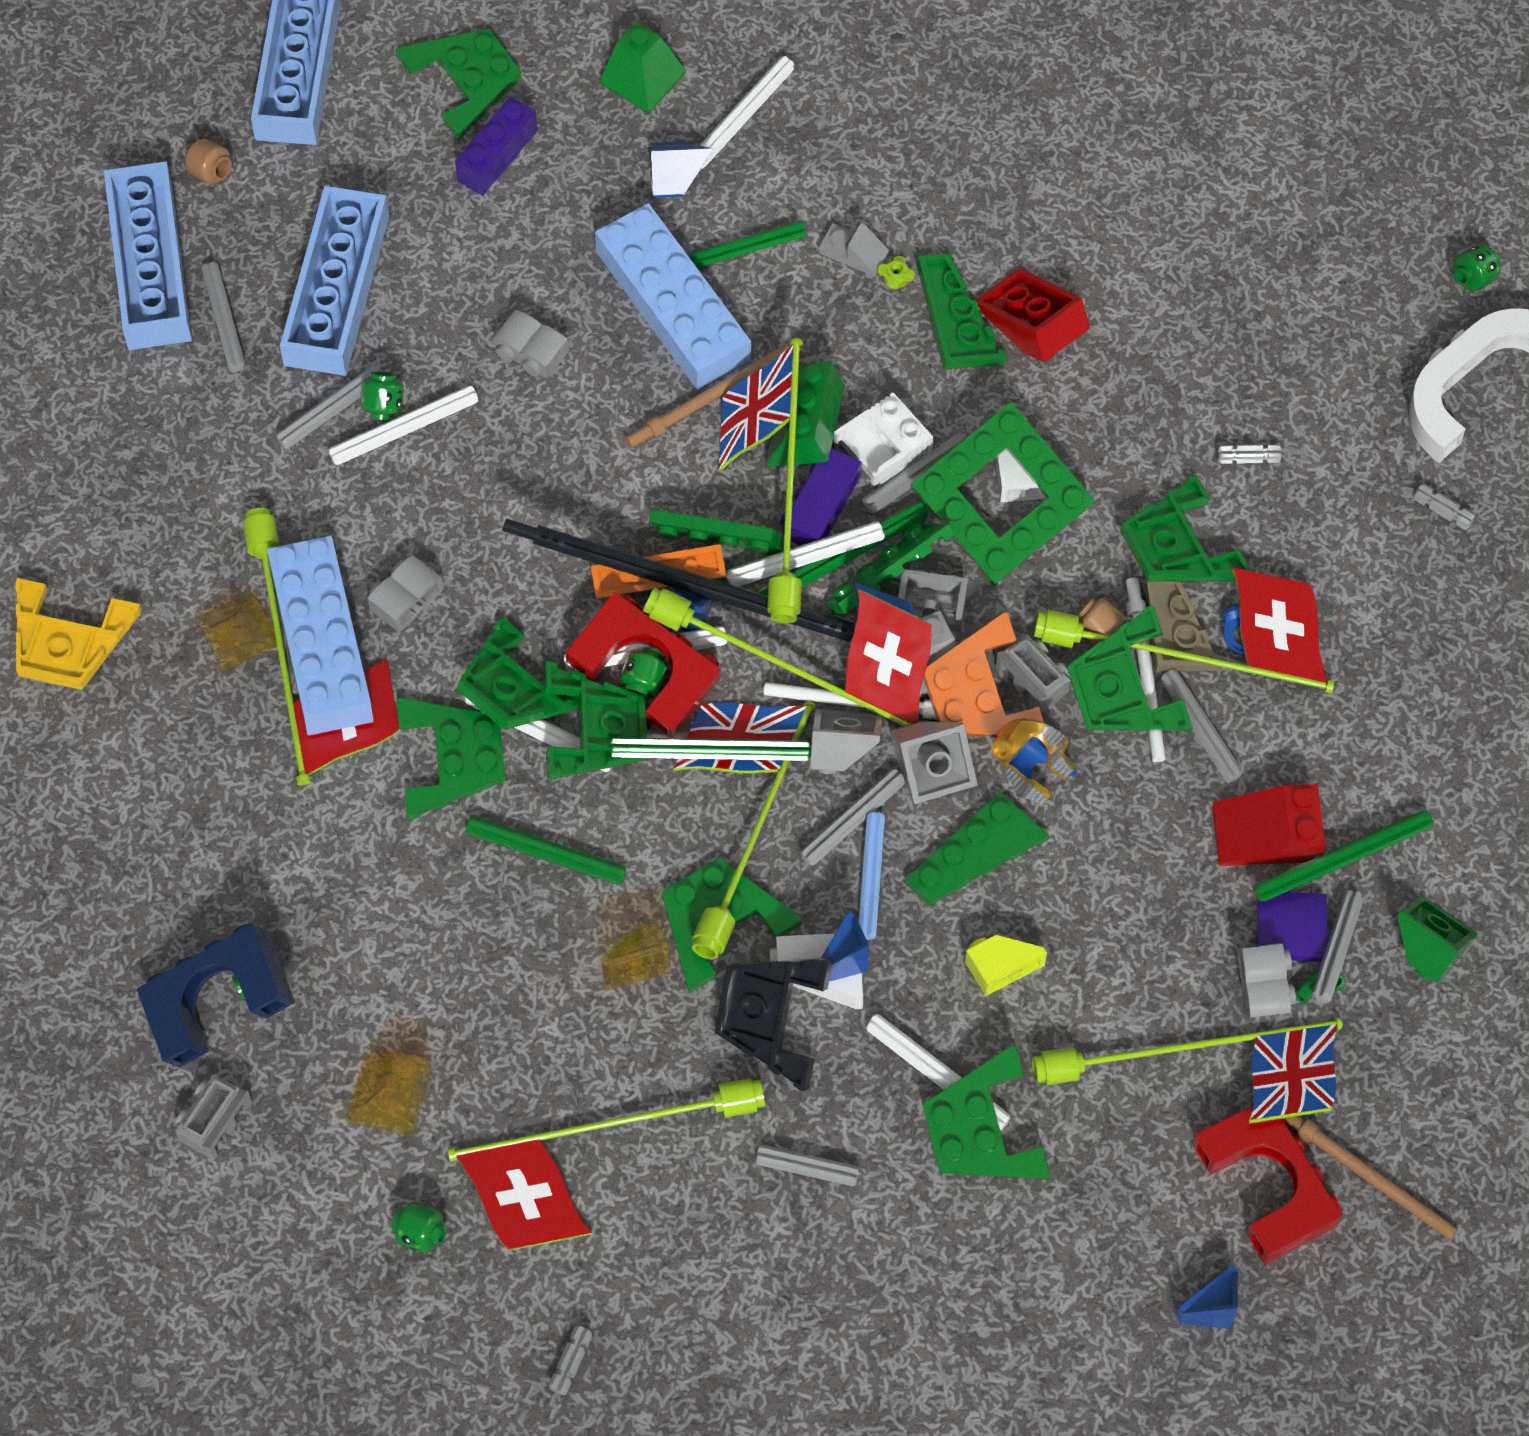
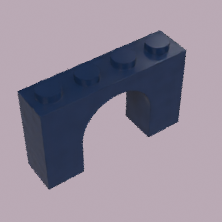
[137,923,295,1067]

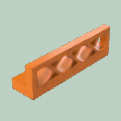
[589,544,726,599]

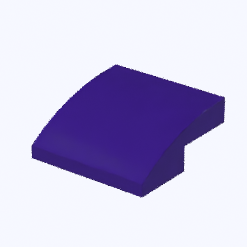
[1256,892,1327,962]

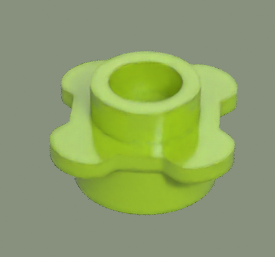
[878,256,915,289]

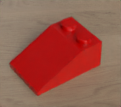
[975,268,1090,363]
[1212,784,1325,866]

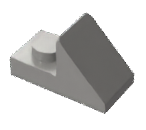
[819,223,889,277]

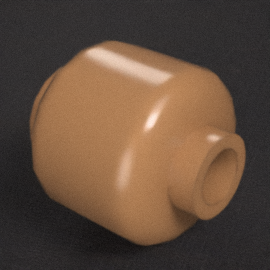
[185,139,232,185]
[1077,598,1125,646]

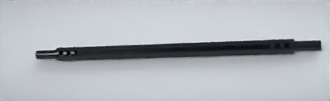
[502,518,855,642]

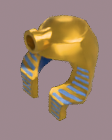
[991,718,1078,807]

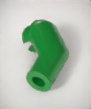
[1295,970,1346,1004]

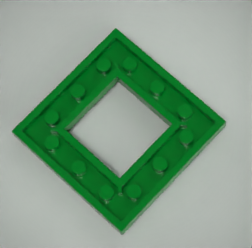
[910,402,1095,585]

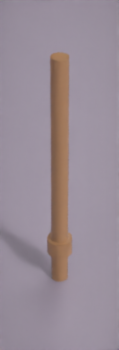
[625,345,789,448]
[1286,1116,1459,1241]

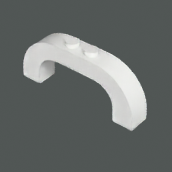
[1409,308,1529,463]

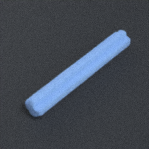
[859,812,885,940]

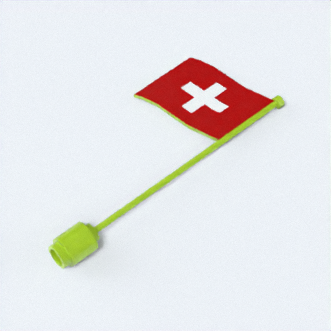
[242,508,400,786]
[1033,567,1334,694]
[643,587,932,727]
[448,1077,766,1250]

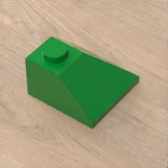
[600,22,686,114]
[1397,895,1478,983]

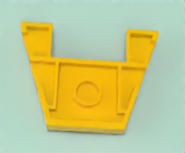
[16,578,142,690]

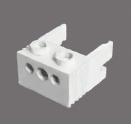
[834,393,933,487]

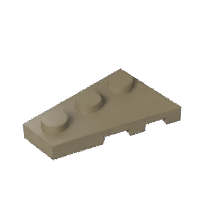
[1144,579,1222,672]

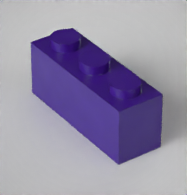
[455,96,537,196]
[780,448,862,546]

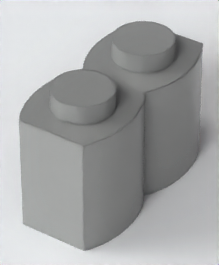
[493,310,569,379]
[368,555,444,632]
[1238,943,1296,1018]

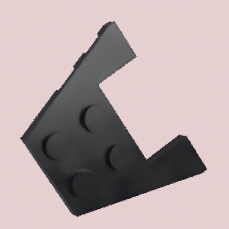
[715,958,833,1091]

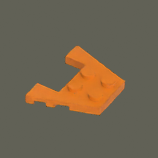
[923,612,1044,737]

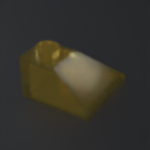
[194,591,277,673]
[601,924,671,992]
[345,1051,432,1137]

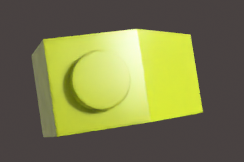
[965,935,1047,996]

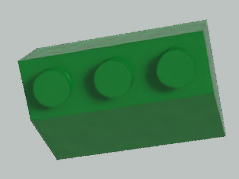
[766,362,845,467]

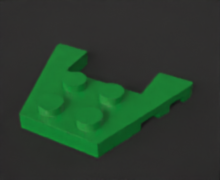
[395,29,522,140]
[1120,475,1252,582]
[1067,605,1194,731]
[457,617,579,730]
[543,661,647,779]
[397,698,506,821]
[662,858,802,993]
[922,1045,1052,1180]

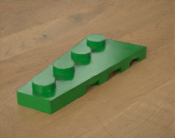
[916,253,1008,370]
[649,510,793,555]
[825,523,955,614]
[905,792,1049,906]

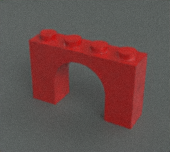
[566,592,721,738]
[1192,1105,1342,1265]

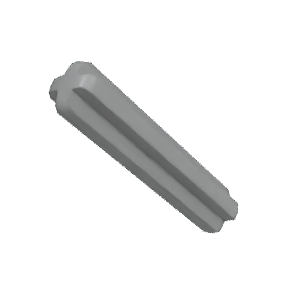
[756,1145,859,1186]

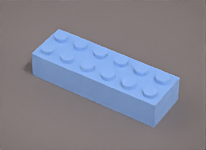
[251,0,342,145]
[104,161,192,350]
[280,186,389,376]
[595,203,751,390]
[267,536,374,736]

